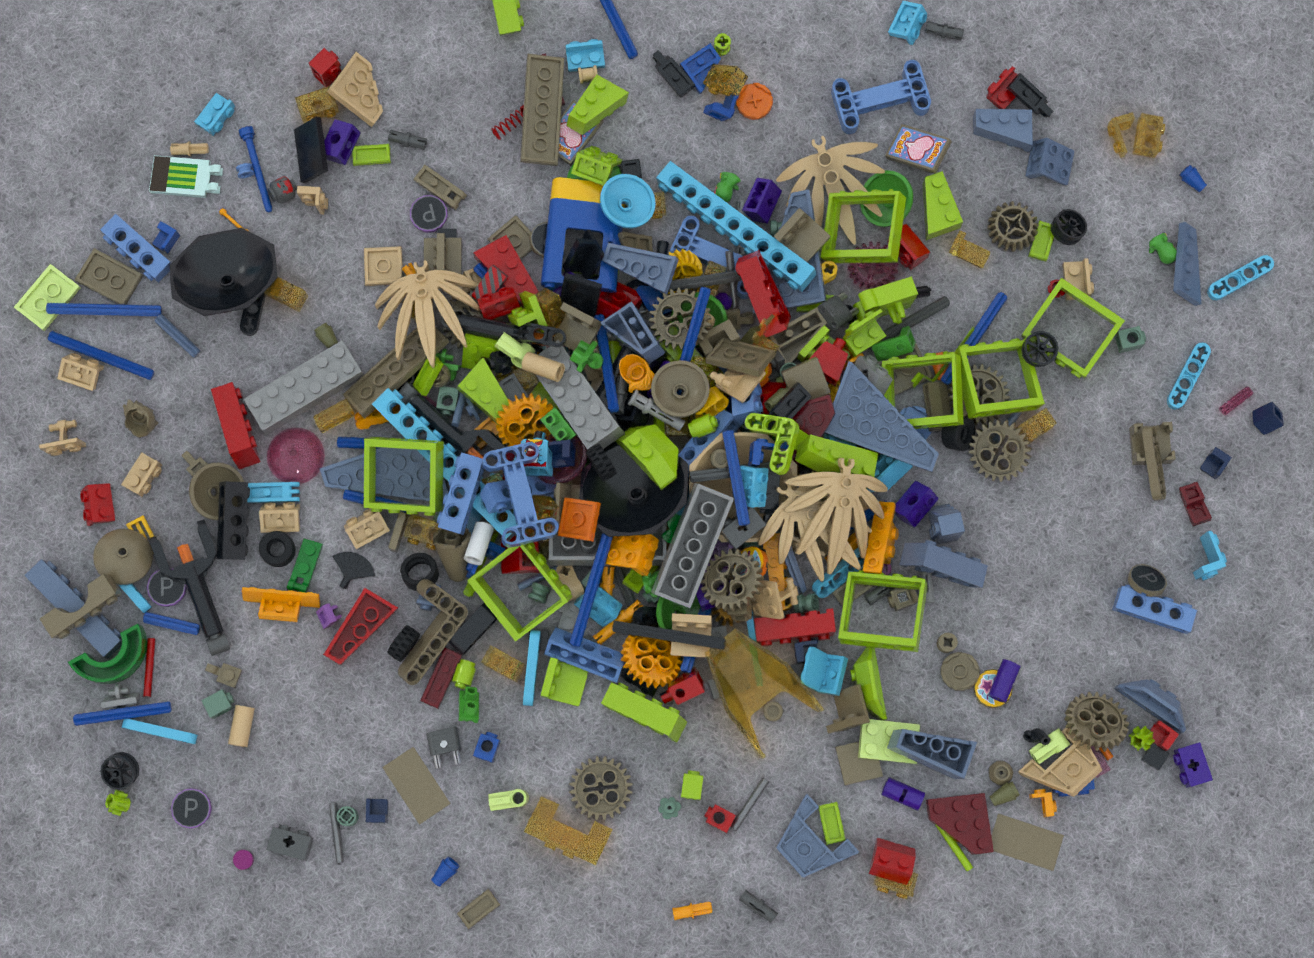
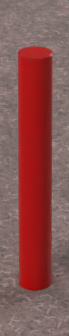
[143,638,155,697]

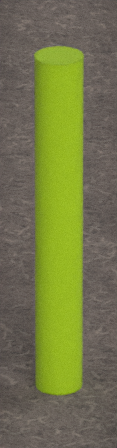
[935,825,973,871]

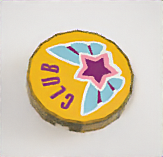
[973,669,1013,708]

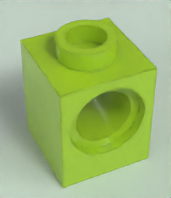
[681,770,703,800]

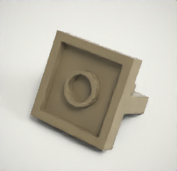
[424,233,462,275]

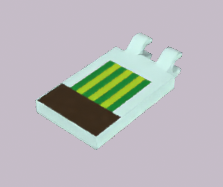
[149,155,223,198]

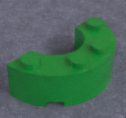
[68,624,147,684]

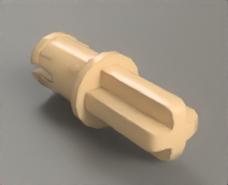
[170,141,209,156]

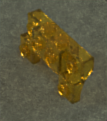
[524,796,613,865]

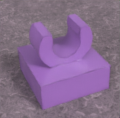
[316,604,342,629]

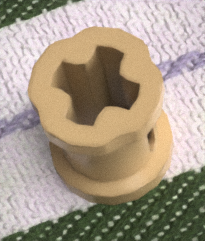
[578,65,598,84]

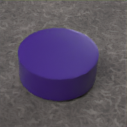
[715,292,732,310]

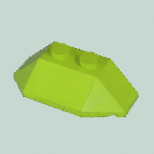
[616,424,679,490]
[850,647,887,721]

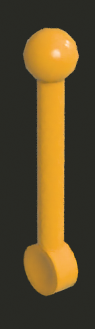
[219,208,249,231]

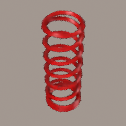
[491,105,524,140]

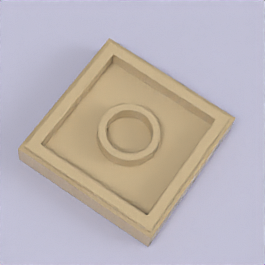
[364,246,403,286]

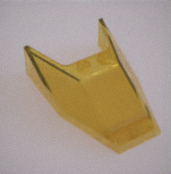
[705,628,824,759]

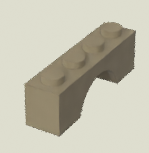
[40,574,122,639]

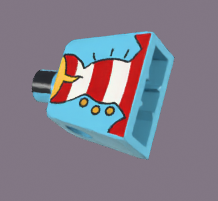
[513,431,553,476]

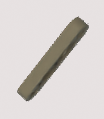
[1142,426,1166,500]

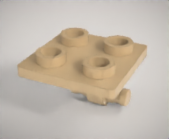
[710,369,766,403]
[39,420,86,456]
[750,578,798,619]

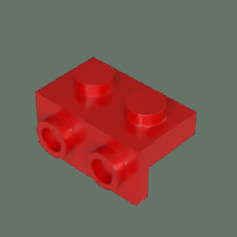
[477,286,520,320]
[80,483,115,526]

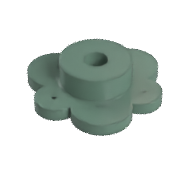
[658,797,681,819]

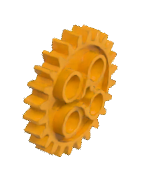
[496,393,553,447]
[620,635,682,688]

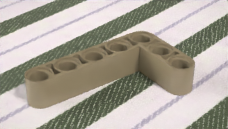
[398,579,468,685]

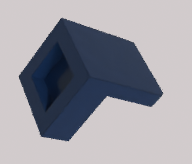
[1252,402,1284,435]
[548,439,576,468]
[1200,447,1232,479]
[793,640,818,664]
[365,798,388,823]

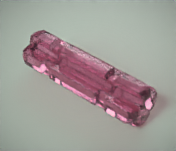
[1219,386,1253,415]

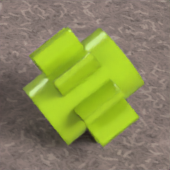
[1129,726,1155,751]
[105,790,131,816]

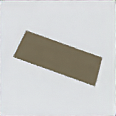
[382,747,451,825]
[991,813,1064,871]

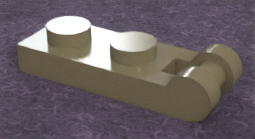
[414,165,467,210]

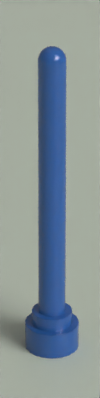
[238,126,273,213]

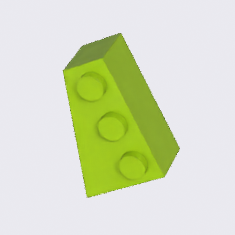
[492,0,524,36]
[567,74,629,135]
[923,171,963,240]
[456,358,509,425]

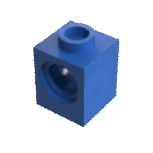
[473,732,501,763]

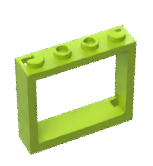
[821,189,906,263]
[1021,278,1125,379]
[954,338,1045,419]
[882,351,964,429]
[364,437,444,516]
[467,543,573,642]
[838,570,928,652]

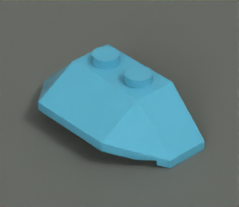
[867,454,913,492]

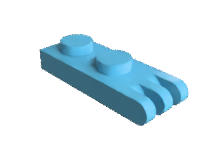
[247,482,300,503]

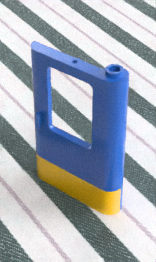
[541,177,625,293]

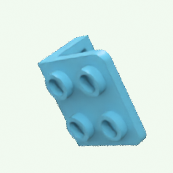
[1193,530,1227,581]
[801,647,848,696]

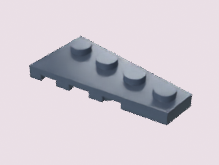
[1173,222,1201,306]
[602,243,679,295]

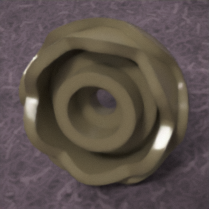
[433,365,451,387]
[989,761,1013,786]

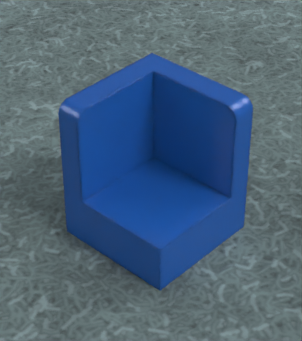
[152,221,180,254]

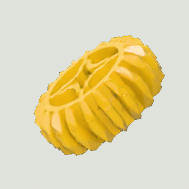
[660,249,703,295]

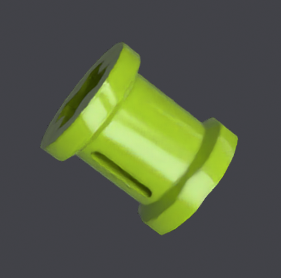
[714,33,731,56]

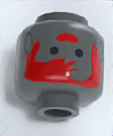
[268,176,297,204]

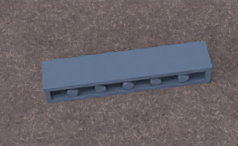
[24,559,122,659]

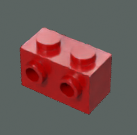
[308,48,341,88]

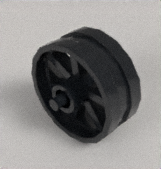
[1051,209,1087,245]
[1021,331,1059,367]
[100,752,140,790]

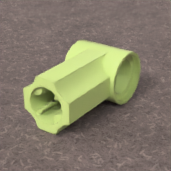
[495,332,535,368]
[1029,728,1070,764]
[488,789,529,811]

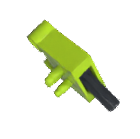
[853,276,931,324]

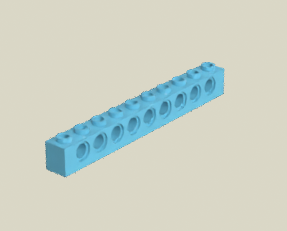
[656,161,817,292]
[372,388,517,541]

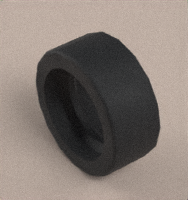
[400,553,439,591]

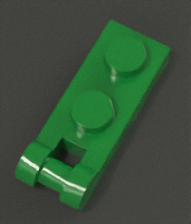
[287,538,323,593]

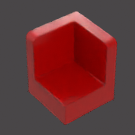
[1150,720,1179,751]

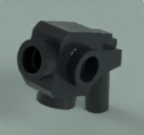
[486,351,525,375]

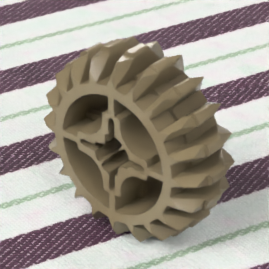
[987,201,1039,252]

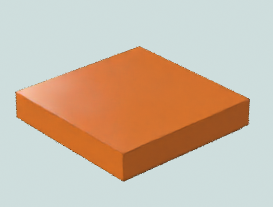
[557,497,601,542]

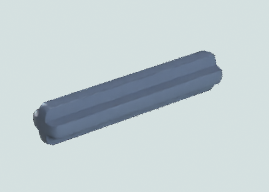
[155,314,200,357]
[785,547,807,594]

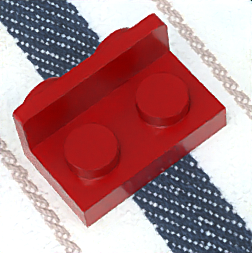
[986,66,1017,109]

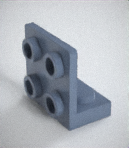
[1025,138,1074,186]

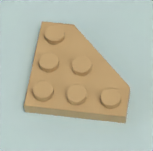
[327,52,383,127]

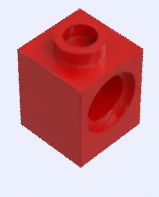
[704,804,736,833]

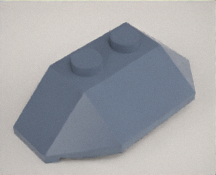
[1114,679,1186,734]

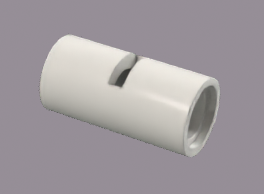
[464,522,494,565]

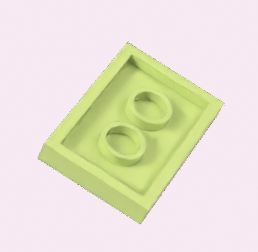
[14,264,81,331]
[858,719,920,764]

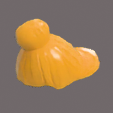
[619,354,655,393]

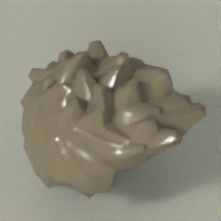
[123,399,158,438]

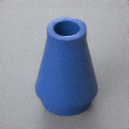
[1179,165,1207,192]
[431,857,459,887]

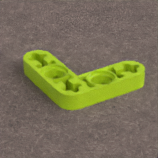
[745,413,799,475]

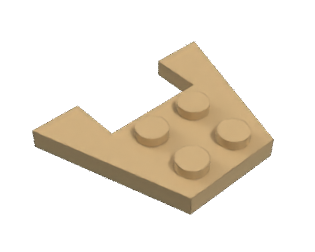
[1018,728,1102,797]

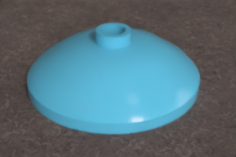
[600,174,655,229]

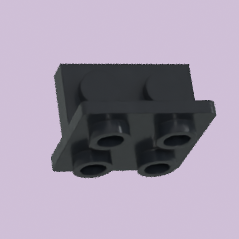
[562,230,604,279]

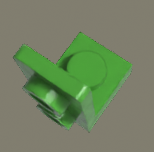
[872,326,916,361]

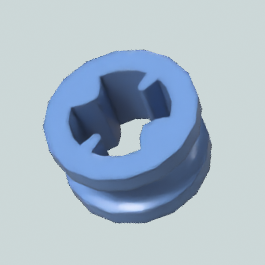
[236,163,254,179]

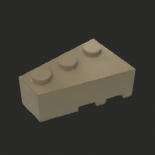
[768,307,827,364]

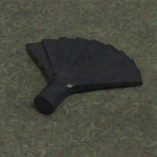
[332,552,375,589]

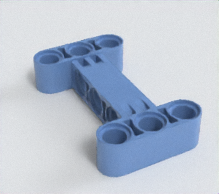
[831,60,931,134]
[668,216,767,299]
[482,442,559,548]

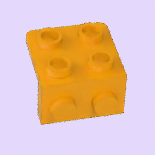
[605,534,659,576]

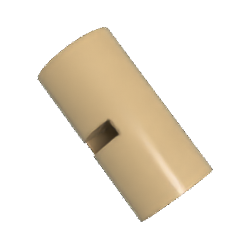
[522,352,565,382]
[228,705,255,747]

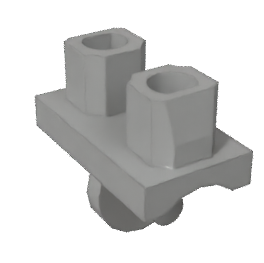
[101,683,140,710]

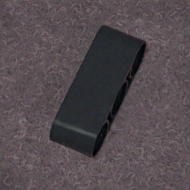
[448,603,497,655]

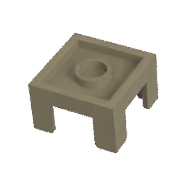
[697,319,741,370]
[1129,422,1176,465]

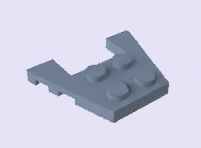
[776,794,859,878]

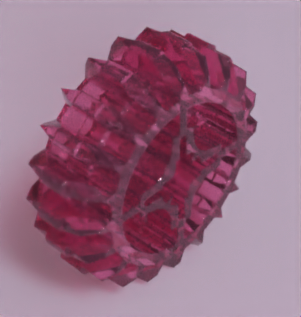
[847,241,899,290]

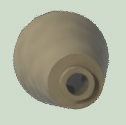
[433,528,471,582]

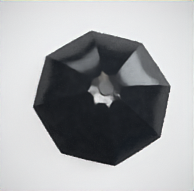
[170,228,278,316]
[579,441,688,537]

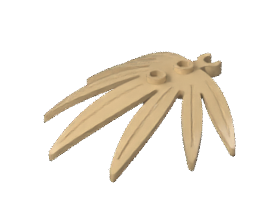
[776,136,885,245]
[375,260,481,368]
[783,458,888,574]
[758,484,872,582]

